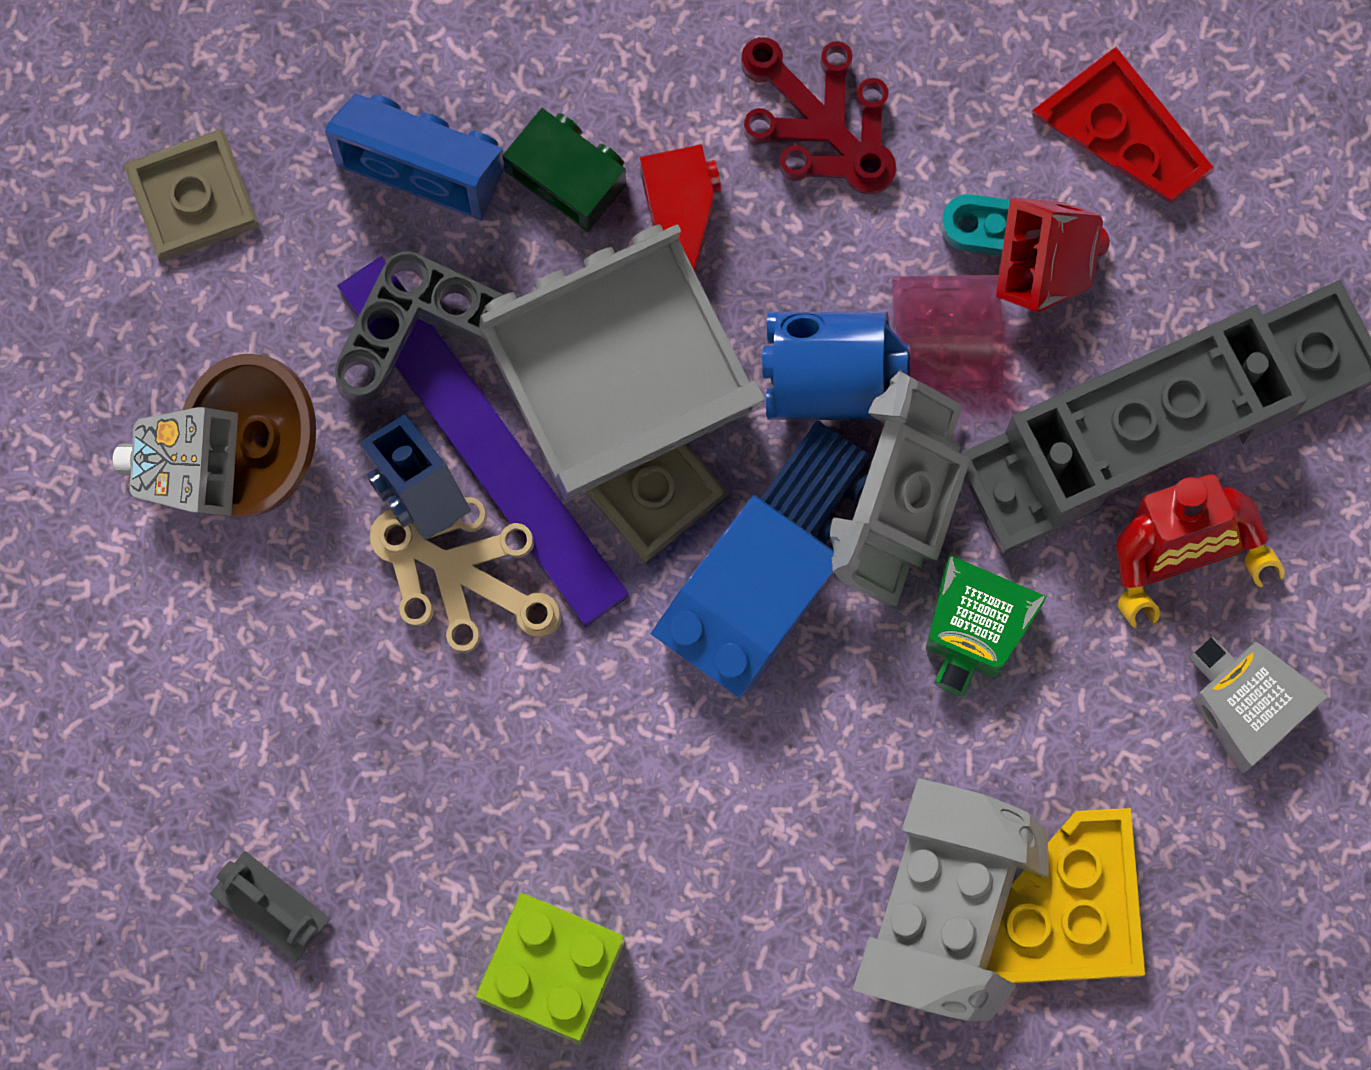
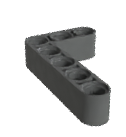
[335,251,504,405]

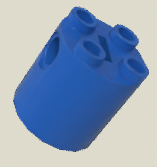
[762,312,910,420]

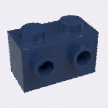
[359,414,471,540]

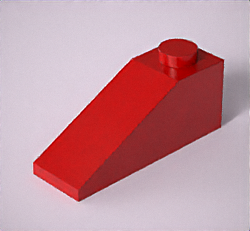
[640,144,721,274]

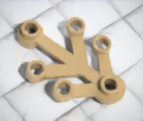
[370,497,562,653]

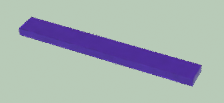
[337,256,629,628]

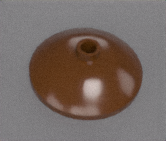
[182,354,316,517]

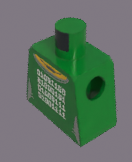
[925,555,1047,697]

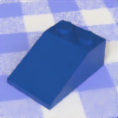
[650,495,834,698]

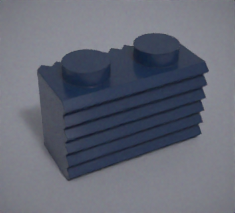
[761,420,870,544]

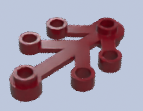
[741,37,896,194]

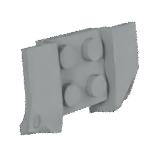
[830,371,971,606]
[852,778,1049,1021]

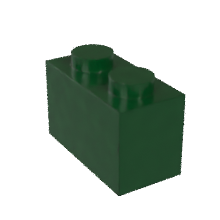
[502,107,627,233]

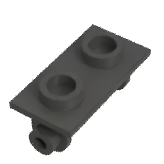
[210,850,331,963]

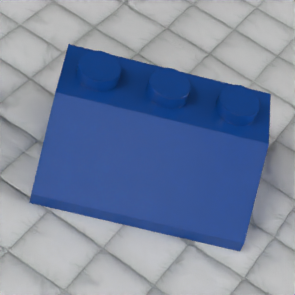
[325,93,504,221]

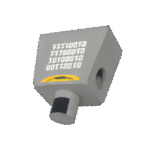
[1189,636,1328,774]

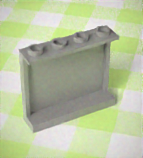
[479,224,765,501]

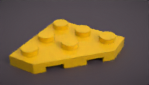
[986,808,1145,984]

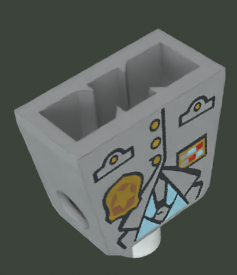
[113,407,238,516]

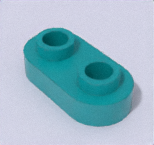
[941,194,1010,256]

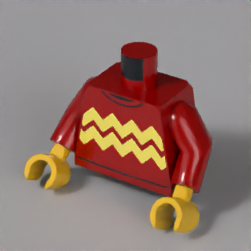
[1116,474,1285,628]

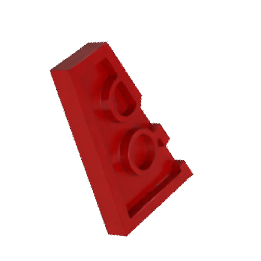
[1032,47,1214,204]

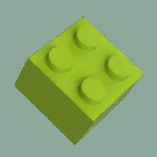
[475,892,625,1045]

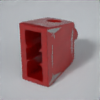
[996,198,1110,312]

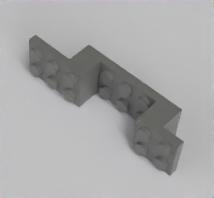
[961,280,1371,555]

